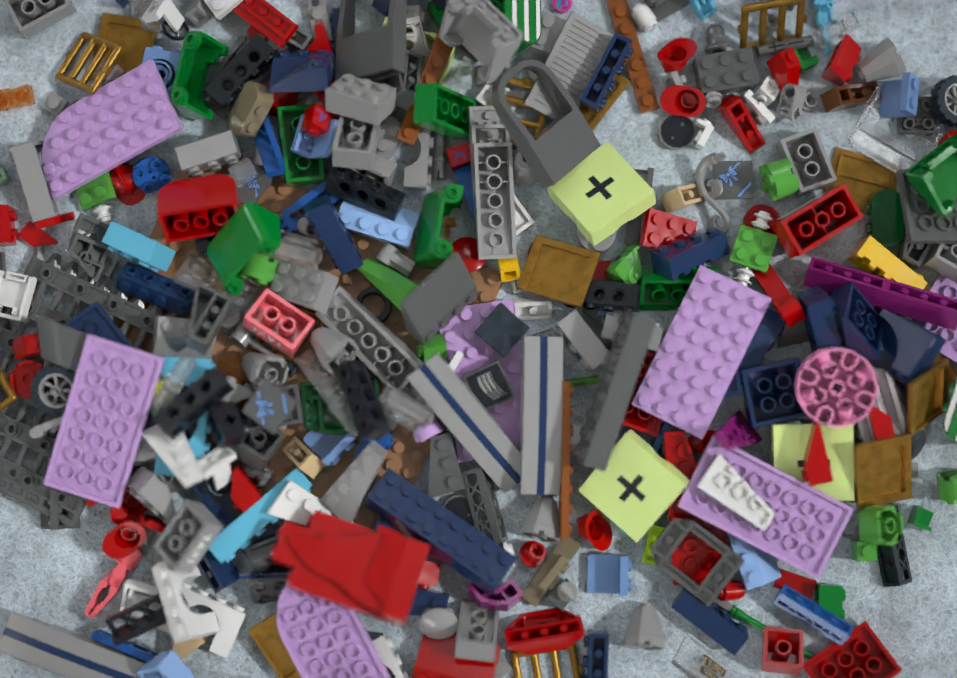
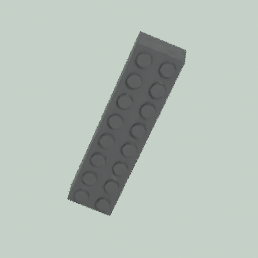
[573,310,657,472]

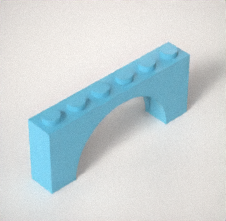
[154,356,217,476]

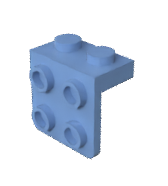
[879,72,920,119]
[290,114,339,159]
[303,430,357,466]
[587,554,632,596]

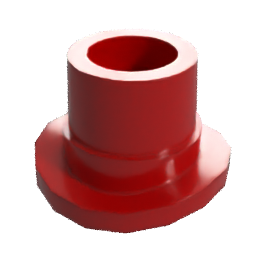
[519,541,546,568]

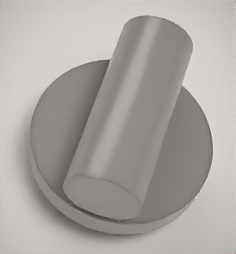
[558,581,577,602]

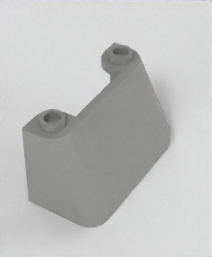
[438,0,523,84]

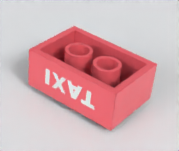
[243,288,315,358]

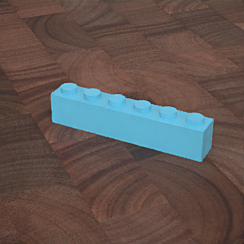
[208,467,312,563]

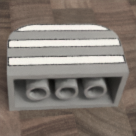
[836,368,907,445]

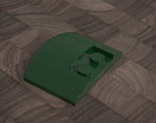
[300,373,381,435]

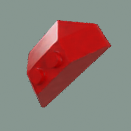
[504,608,585,656]

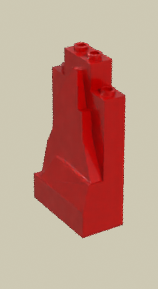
[270,510,430,627]

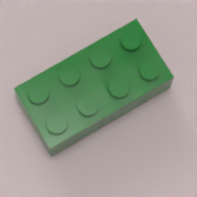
[413,83,476,139]
[276,104,325,187]

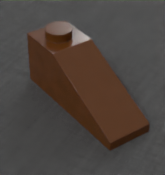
[820,81,882,113]

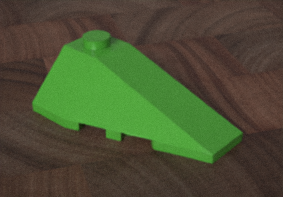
[357,257,419,312]

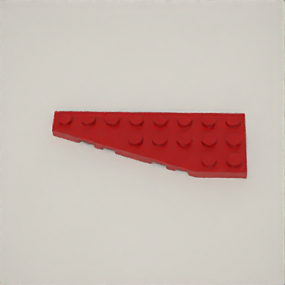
[663,430,732,586]

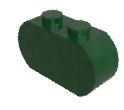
[865,189,904,247]

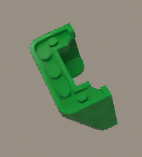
[171,31,229,120]
[905,133,957,216]
[413,184,464,269]
[207,202,281,297]

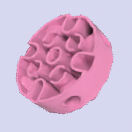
[794,346,878,428]

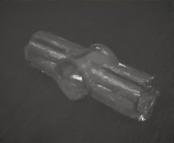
[151,353,197,410]

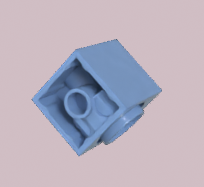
[142,45,181,107]

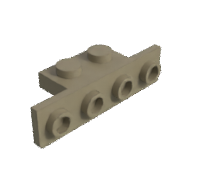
[523,535,582,607]

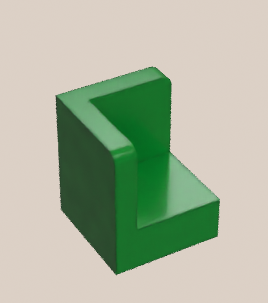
[794,48,820,74]
[907,505,934,532]

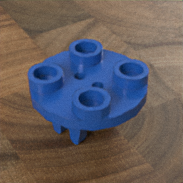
[132,156,171,193]

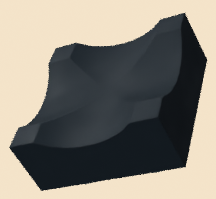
[475,303,530,358]

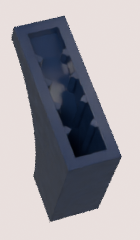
[880,309,938,381]

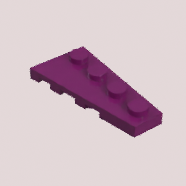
[714,409,763,451]

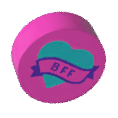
[553,0,572,14]

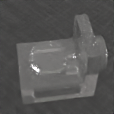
[454,56,472,89]

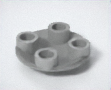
[419,607,458,639]

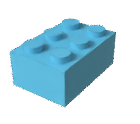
[102,221,176,272]

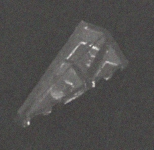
[295,348,358,438]

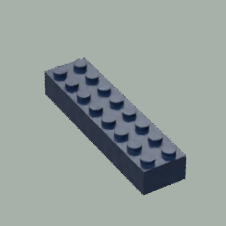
[363,468,517,596]

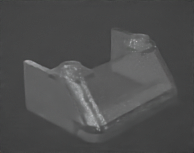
[847,87,944,173]

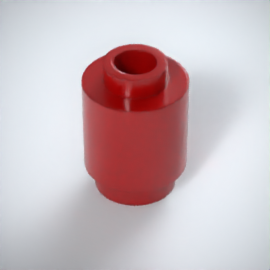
[718,580,745,601]

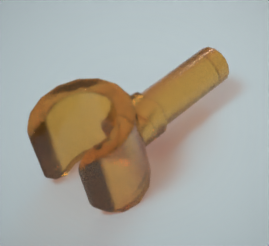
[445,217,456,241]

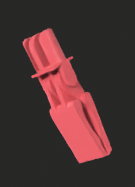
[84,547,143,618]

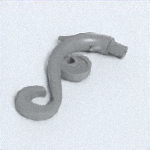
[692,152,731,234]

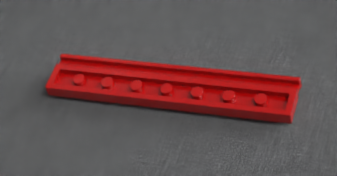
[233,0,299,49]

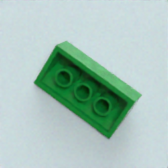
[638,266,718,310]

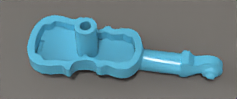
[812,0,834,55]

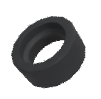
[356,287,392,322]

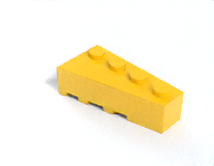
[847,236,928,289]

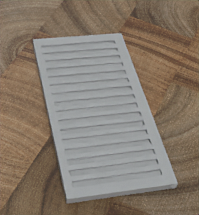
[524,11,614,120]

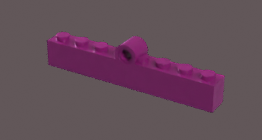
[803,257,957,331]

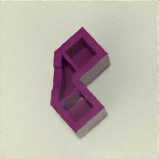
[468,578,524,612]

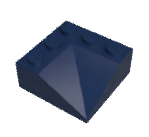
[269,49,335,92]
[831,282,885,363]
[869,312,946,386]
[741,357,808,428]

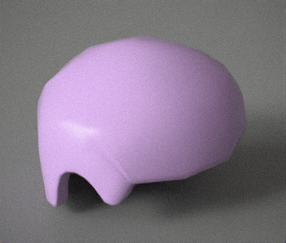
[413,418,444,443]

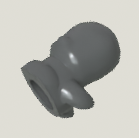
[704,24,731,54]
[242,463,274,488]

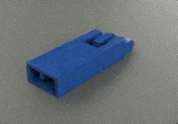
[279,179,343,238]

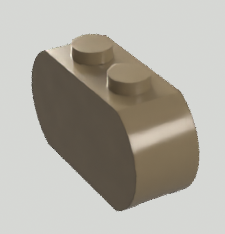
[227,81,274,139]

